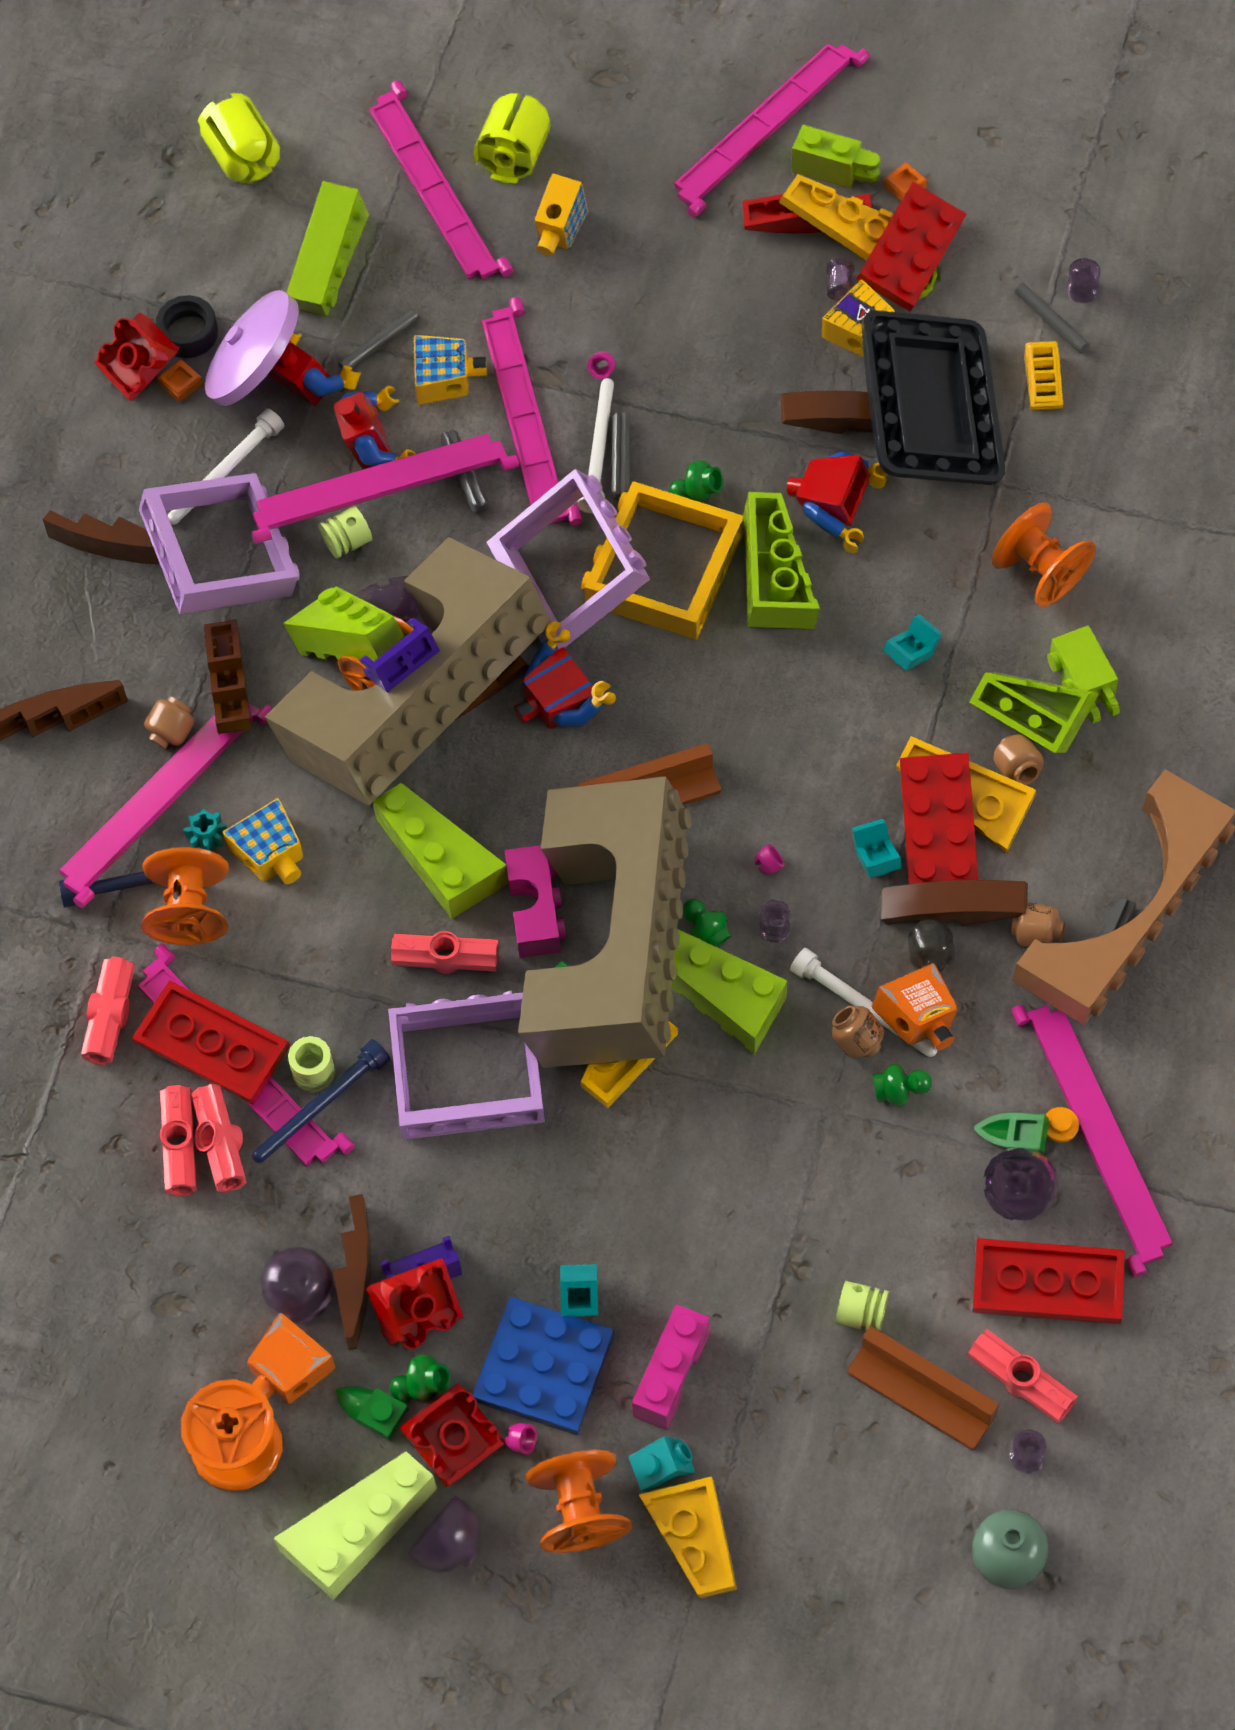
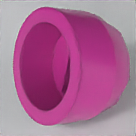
[588,351,616,379]
[754,844,785,874]
[505,1423,537,1455]

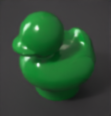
[669,460,723,502]
[683,899,732,948]
[873,1064,932,1107]
[390,1354,450,1404]

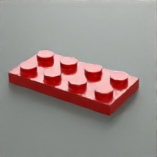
[856,182,967,312]
[900,752,979,884]
[132,980,290,1105]
[972,1238,1125,1324]

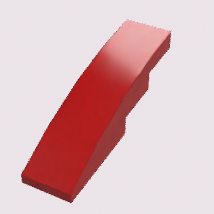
[742,192,873,233]

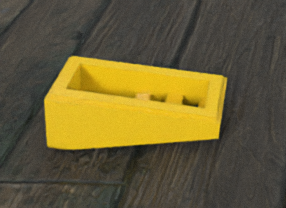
[1024,341,1063,411]

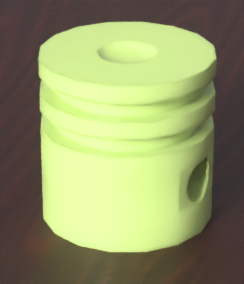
[319,505,372,559]
[288,1036,335,1092]
[836,1281,889,1331]

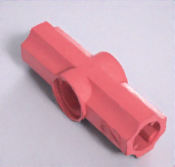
[391,931,499,974]
[81,957,135,1065]
[191,1084,247,1193]
[160,1085,197,1197]
[967,1329,1078,1424]

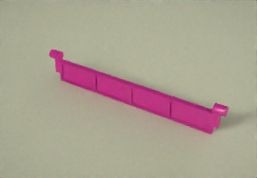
[674,43,870,218]
[369,80,514,280]
[482,297,582,526]
[252,433,519,544]
[59,704,273,908]
[138,944,355,1167]
[1011,1005,1173,1278]

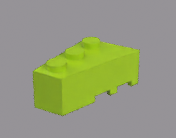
[969,672,1099,753]

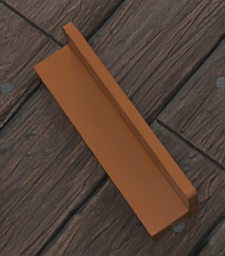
[578,743,721,805]
[847,1326,999,1450]

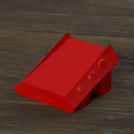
[94,312,180,401]
[365,1258,464,1349]
[399,1383,506,1488]

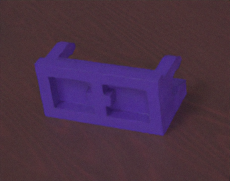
[359,618,440,692]
[380,1236,462,1279]

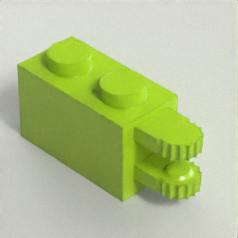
[792,125,881,188]
[1047,625,1120,724]

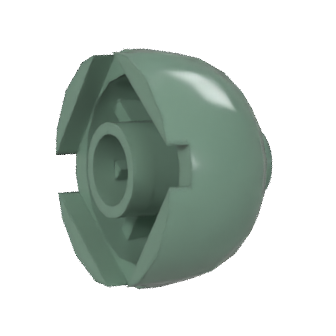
[972,1509,1049,1589]

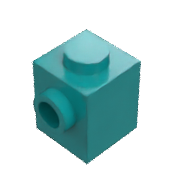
[560,1264,598,1317]

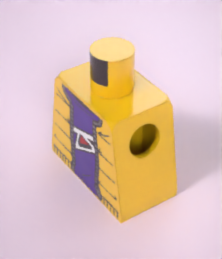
[822,280,895,357]

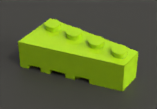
[283,586,405,661]
[373,783,509,919]

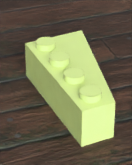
[274,1452,437,1600]

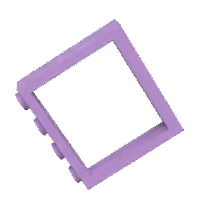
[487,469,650,649]
[139,473,299,614]
[388,991,545,1140]

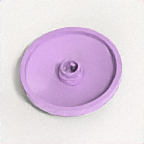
[205,290,299,406]

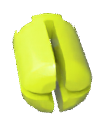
[198,93,280,184]
[473,93,550,184]

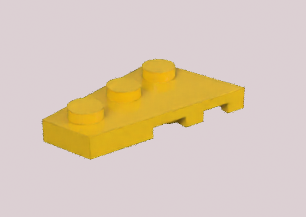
[581,1021,678,1108]
[639,1476,737,1599]

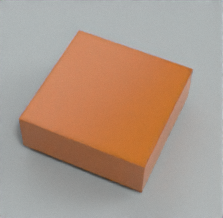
[883,162,928,201]
[157,359,203,403]

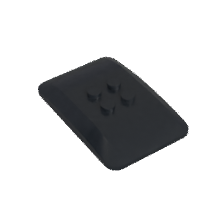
[862,310,1005,485]

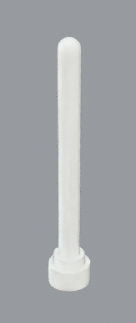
[577,378,614,513]
[167,408,285,525]
[790,948,938,1057]

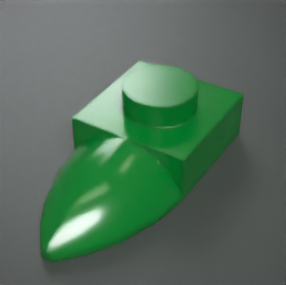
[974,1112,1049,1153]
[335,1386,409,1441]

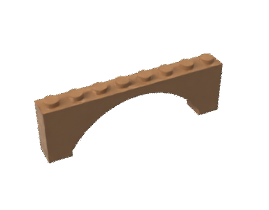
[1012,769,1235,1025]

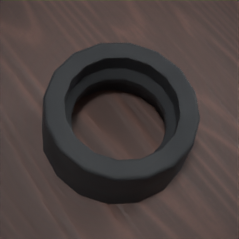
[156,295,218,358]

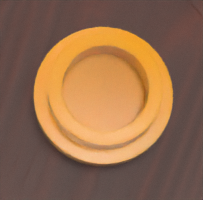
[1046,1107,1079,1143]

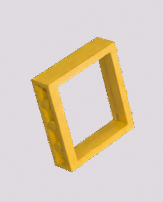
[581,481,744,640]

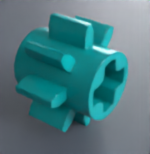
[183,809,227,851]

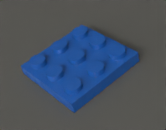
[473,1296,614,1435]

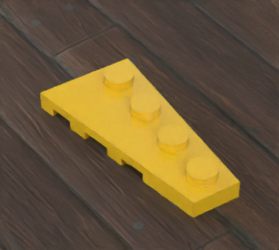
[896,736,1036,853]

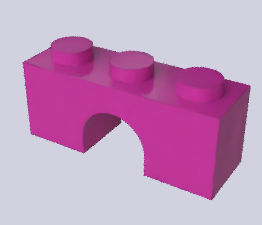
[504,845,566,958]
[632,1304,710,1431]

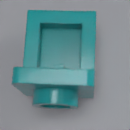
[883,614,942,671]
[852,819,902,878]
[629,1436,695,1492]

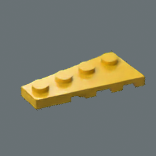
[779,174,893,261]

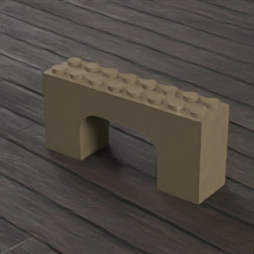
[265,537,551,806]
[518,776,691,1068]

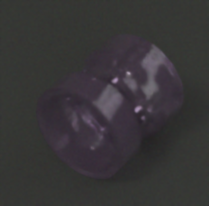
[1066,258,1101,303]

